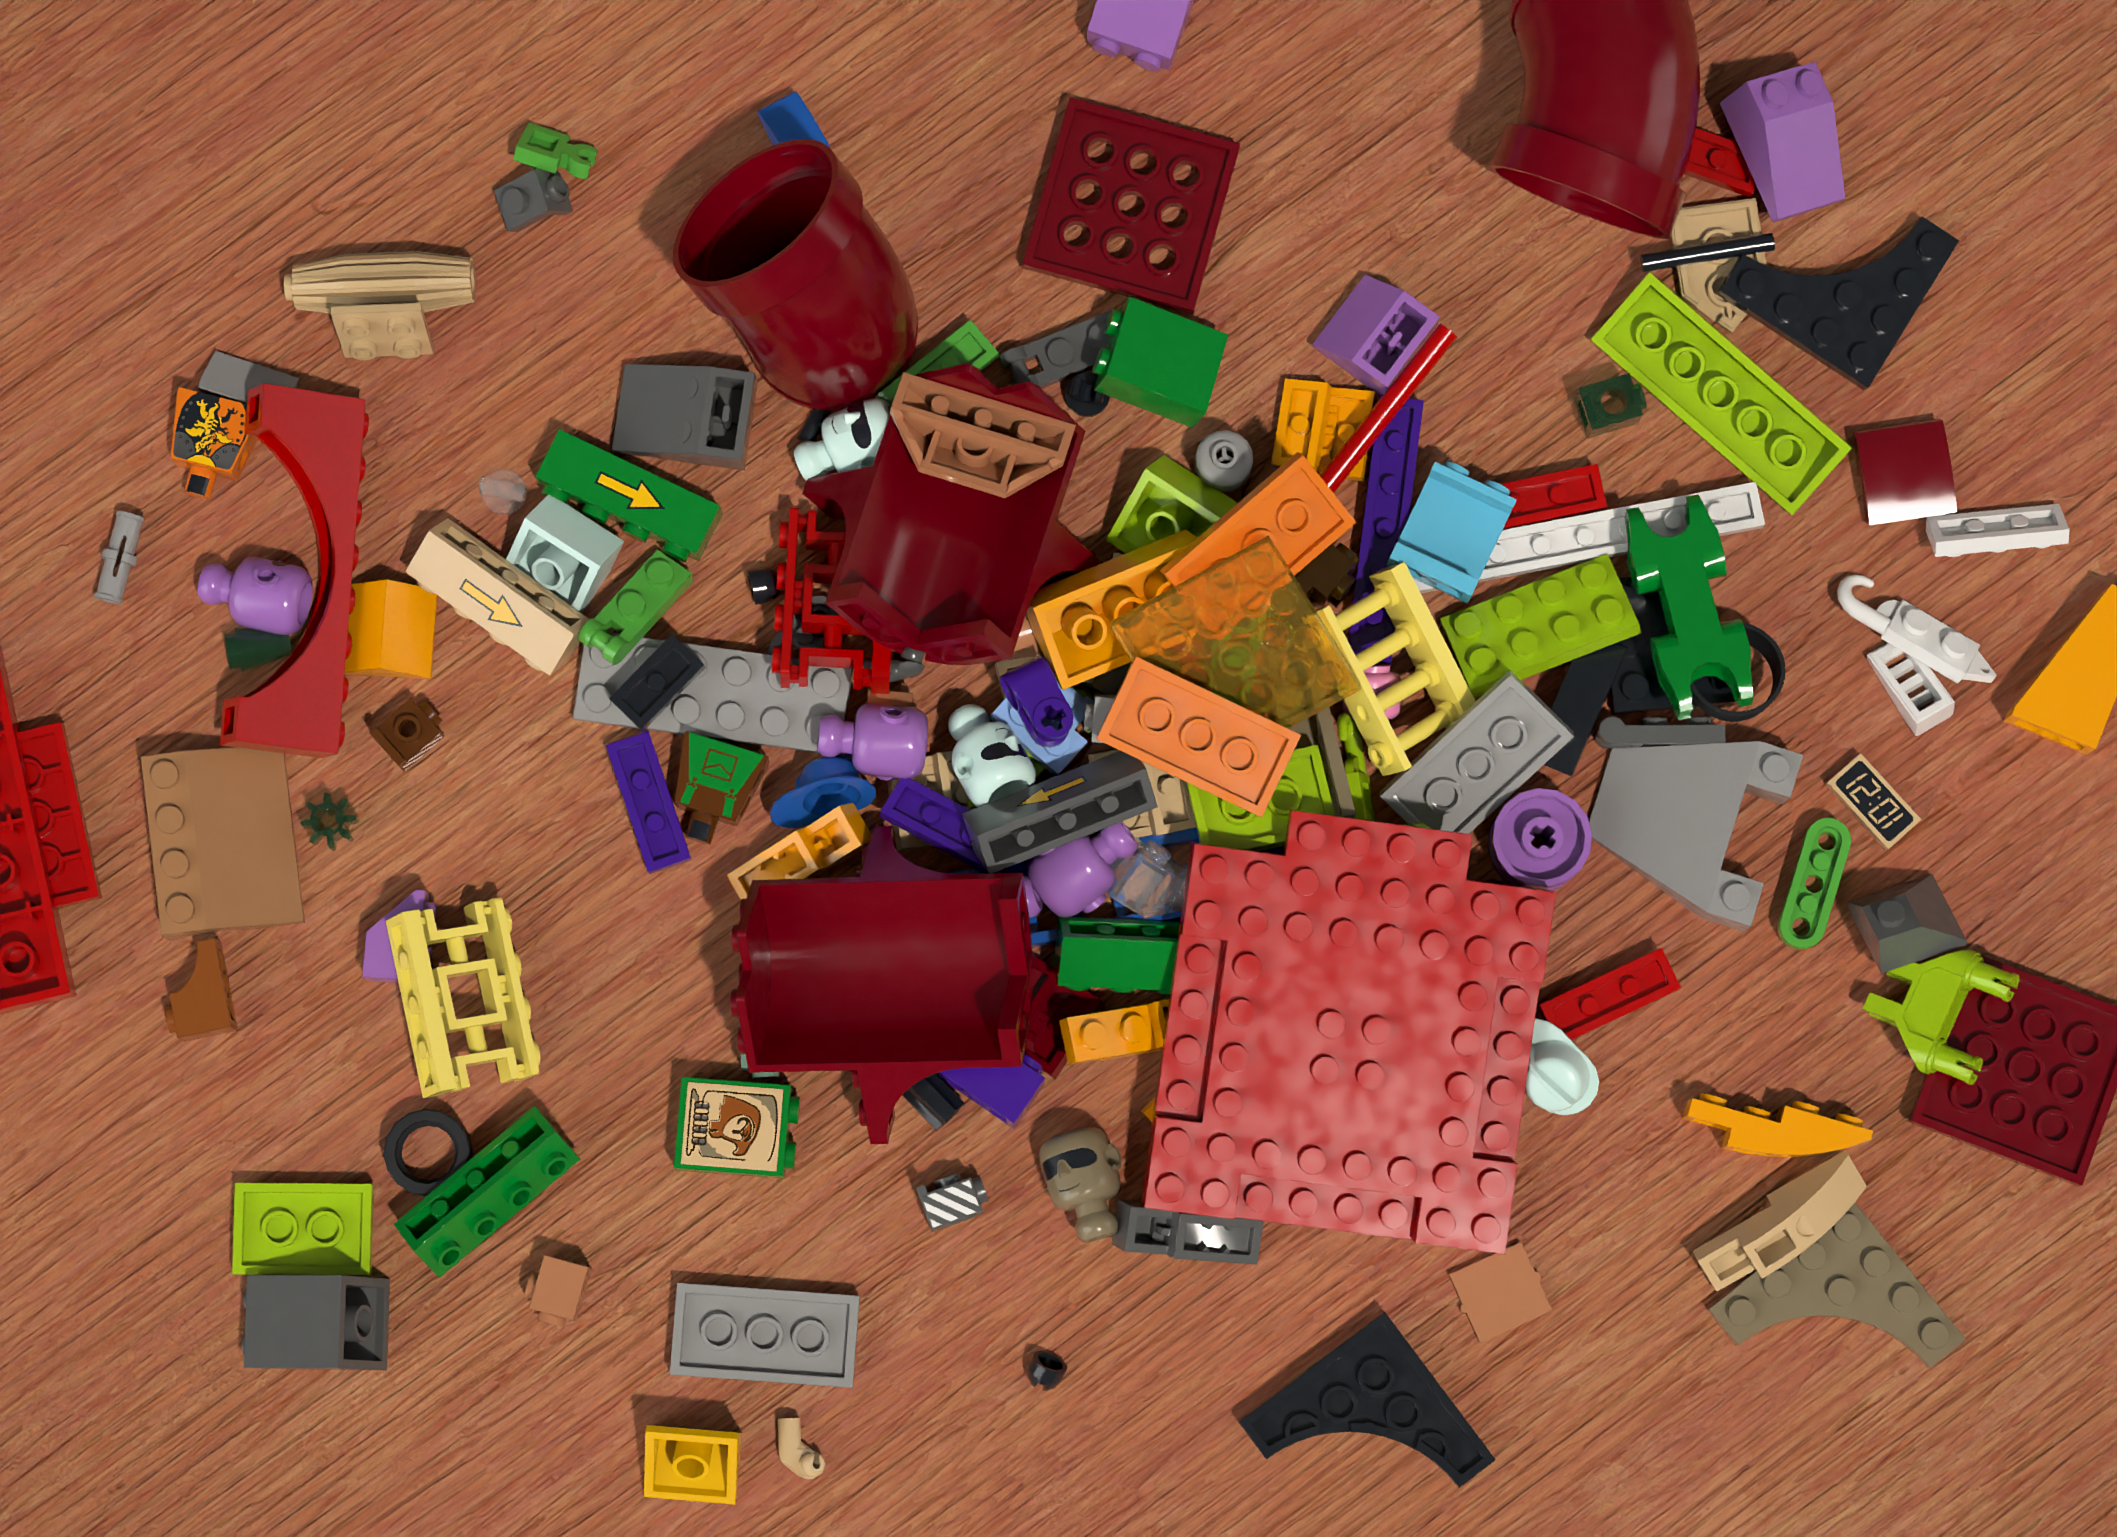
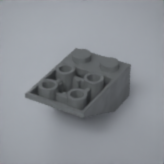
[612,364,758,471]

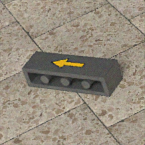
[962,751,1158,874]

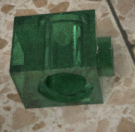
[1574,373,1647,439]

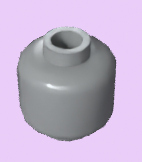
[1195,430,1253,492]

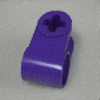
[999,655,1074,748]

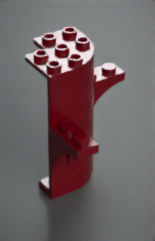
[802,364,1103,665]
[730,826,1033,1144]

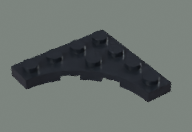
[1716,216,1959,390]
[1238,1312,1496,1488]

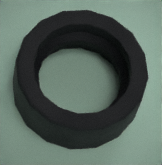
[383,1109,473,1196]

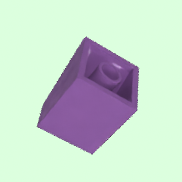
[1087,0,1195,71]

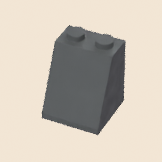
[242,1275,390,1371]

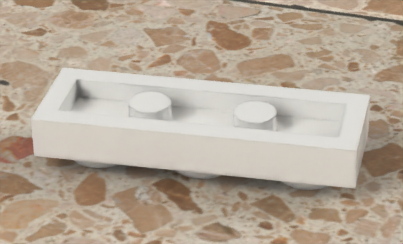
[1926,504,2069,557]

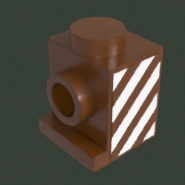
[369,698,444,772]

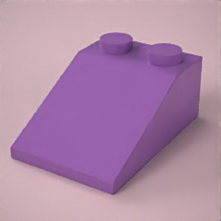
[1720,62,1845,223]

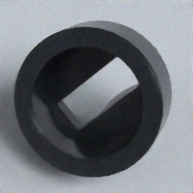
[747,567,781,605]
[1027,1351,1067,1391]

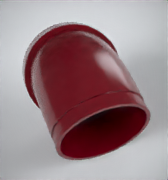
[1489,0,1700,239]
[673,139,918,411]

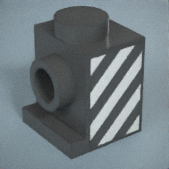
[916,1173,989,1233]

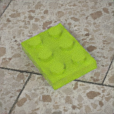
[1186,745,1335,851]
[232,1183,374,1276]

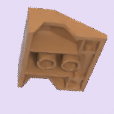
[141,747,305,941]

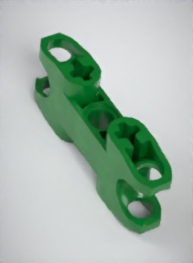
[1625,494,1754,720]

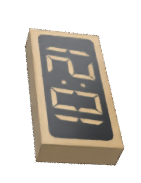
[1825,753,1922,851]

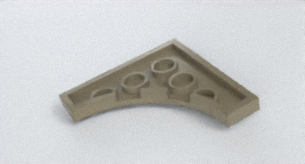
[1707,1203,1966,1368]

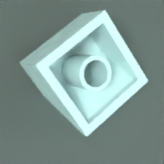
[506,495,624,613]

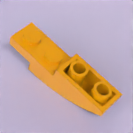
[1059,999,1169,1065]
[1682,1093,1873,1157]

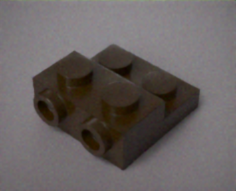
[1267,543,1360,636]

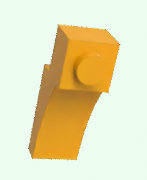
[727,803,872,900]

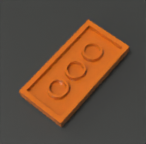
[1160,452,1356,641]
[1096,656,1301,818]

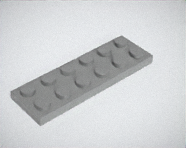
[573,633,854,756]

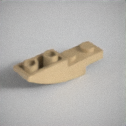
[1693,1150,1867,1292]

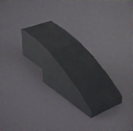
[1544,643,1628,776]

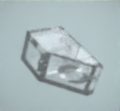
[1107,836,1188,918]

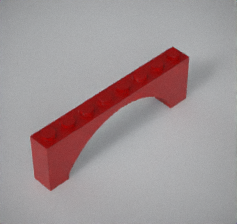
[220,383,369,758]

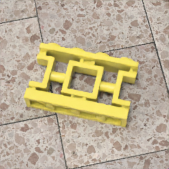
[386,897,540,1098]

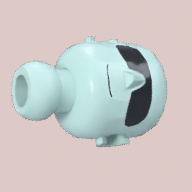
[794,398,891,481]
[948,704,1036,808]

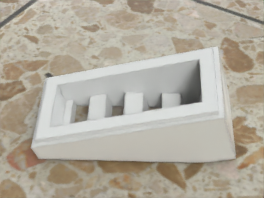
[1866,643,1955,736]

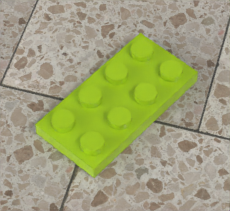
[1440,553,1641,698]

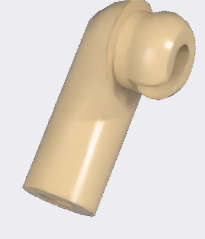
[778,1418,825,1480]

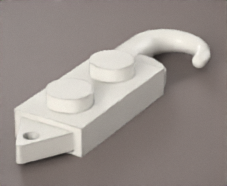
[1837,574,1997,684]

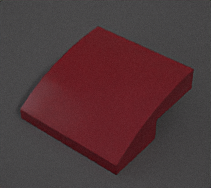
[1853,419,1957,525]
[1024,955,1105,1080]

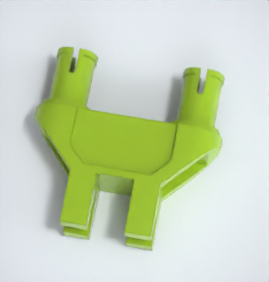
[1862,950,2019,1085]

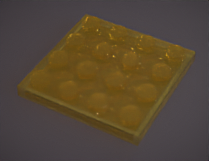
[1110,535,1361,728]

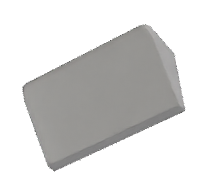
[197,351,300,404]

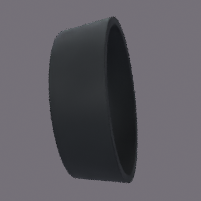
[1690,623,1786,722]

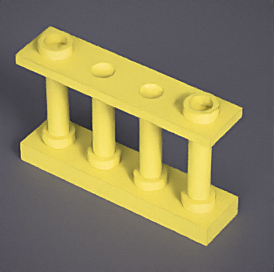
[1301,561,1476,776]

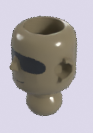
[1039,1127,1122,1243]

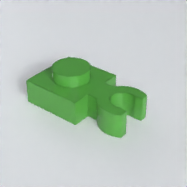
[513,122,598,179]

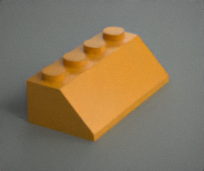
[1027,529,1208,690]

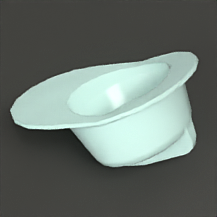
[1525,1018,1599,1115]

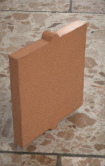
[1448,1242,1553,1343]

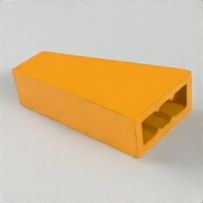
[2004,584,2117,755]

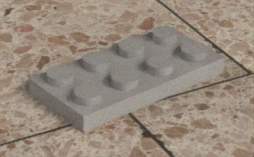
[1380,670,1574,834]
[670,1283,860,1388]

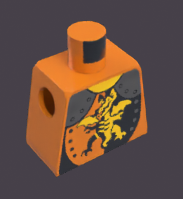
[171,387,258,500]

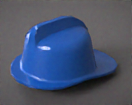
[770,754,876,828]

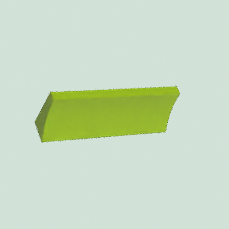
[1591,272,1854,515]

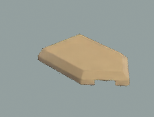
[1671,198,1767,334]

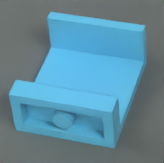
[1386,461,1517,604]

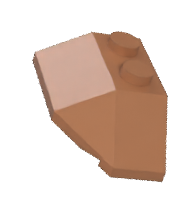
[890,372,1076,498]

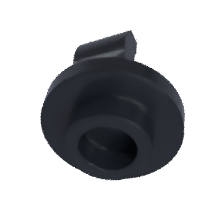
[1065,372,1110,417]

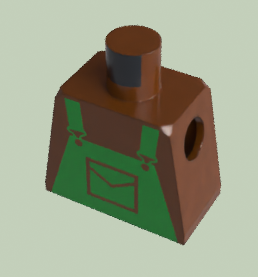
[675,731,770,845]

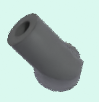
[863,647,925,682]

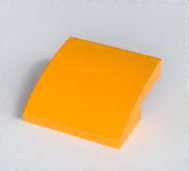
[1271,378,1379,482]

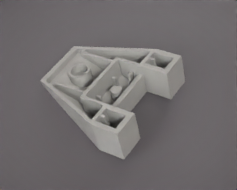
[1589,741,1803,932]

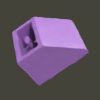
[1312,275,1440,395]

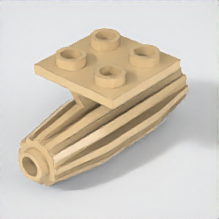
[284,251,476,360]

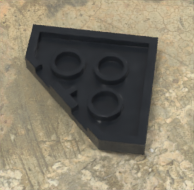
[1610,577,1738,715]

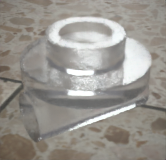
[479,469,527,515]

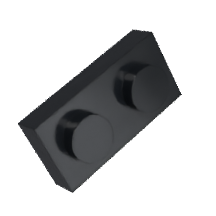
[609,634,706,732]

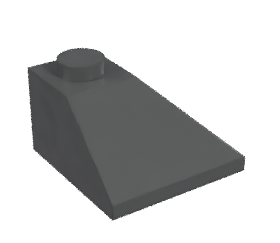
[1847,874,1967,973]

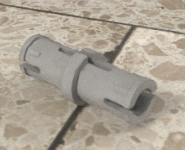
[94,511,145,605]

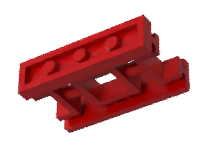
[772,507,891,694]

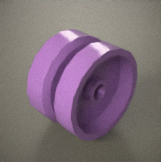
[1487,788,1592,891]

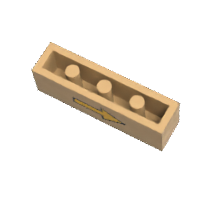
[405,518,590,675]

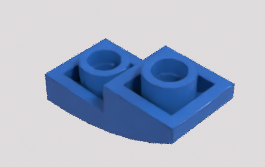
[756,91,832,150]

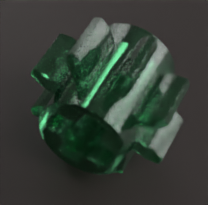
[300,793,359,851]

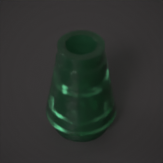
[224,628,291,672]

